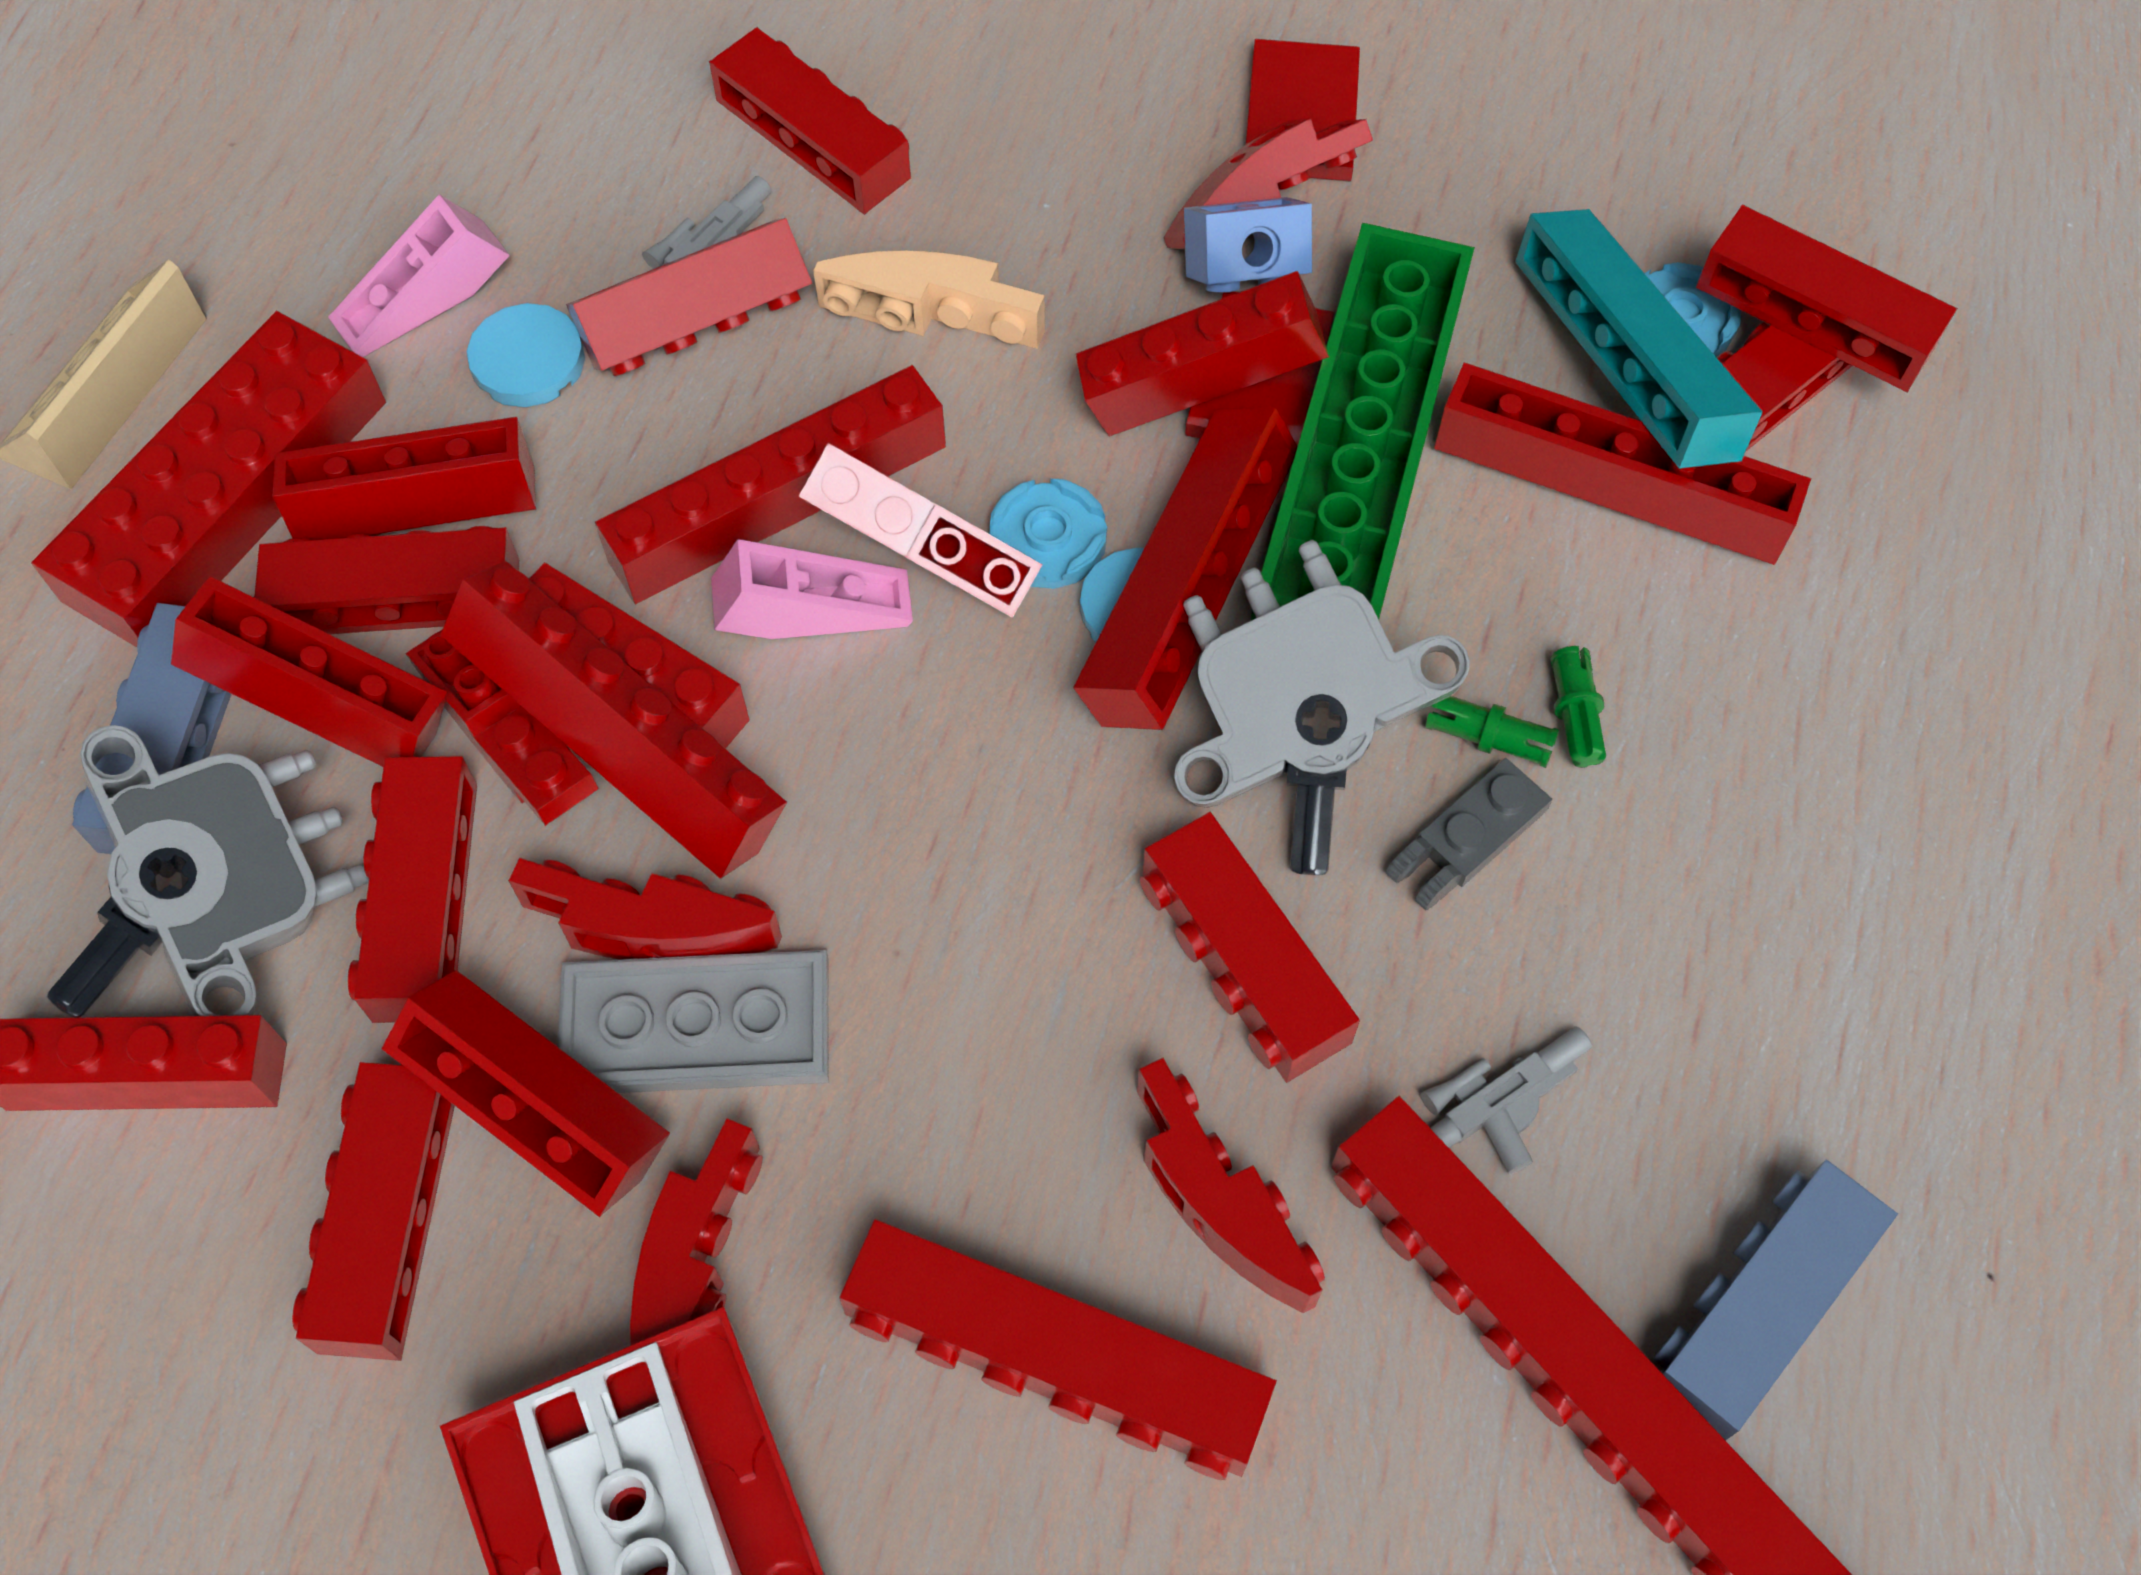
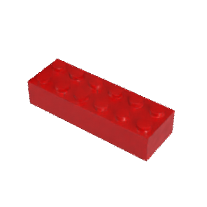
[31,310,386,647]

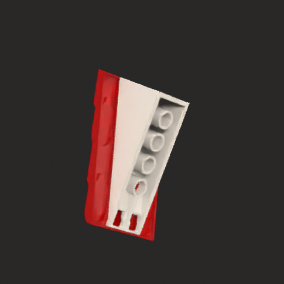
[440,1306,825,1575]

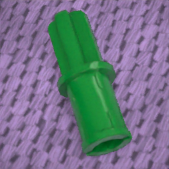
[1550,646,1606,768]

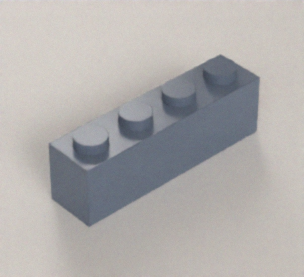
[72,603,231,854]
[1652,1159,1898,1440]

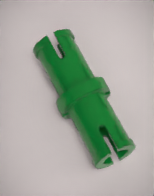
[1425,696,1559,768]

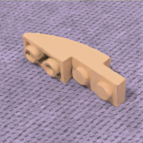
[813,250,1045,349]

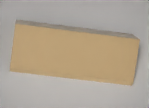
[0,259,207,489]

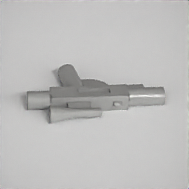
[642,176,771,269]
[1420,1026,1592,1174]

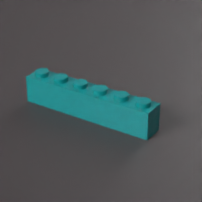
[1515,209,1763,469]

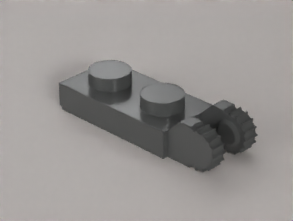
[1386,758,1553,911]

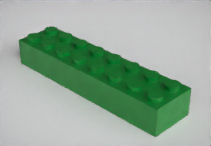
[1251,222,1475,621]

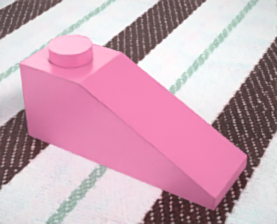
[328,194,510,357]
[711,539,913,639]

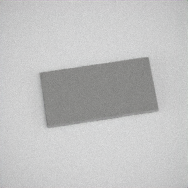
[557,950,829,1093]

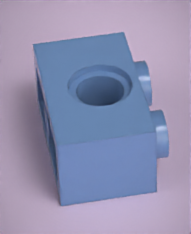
[1184,197,1312,292]

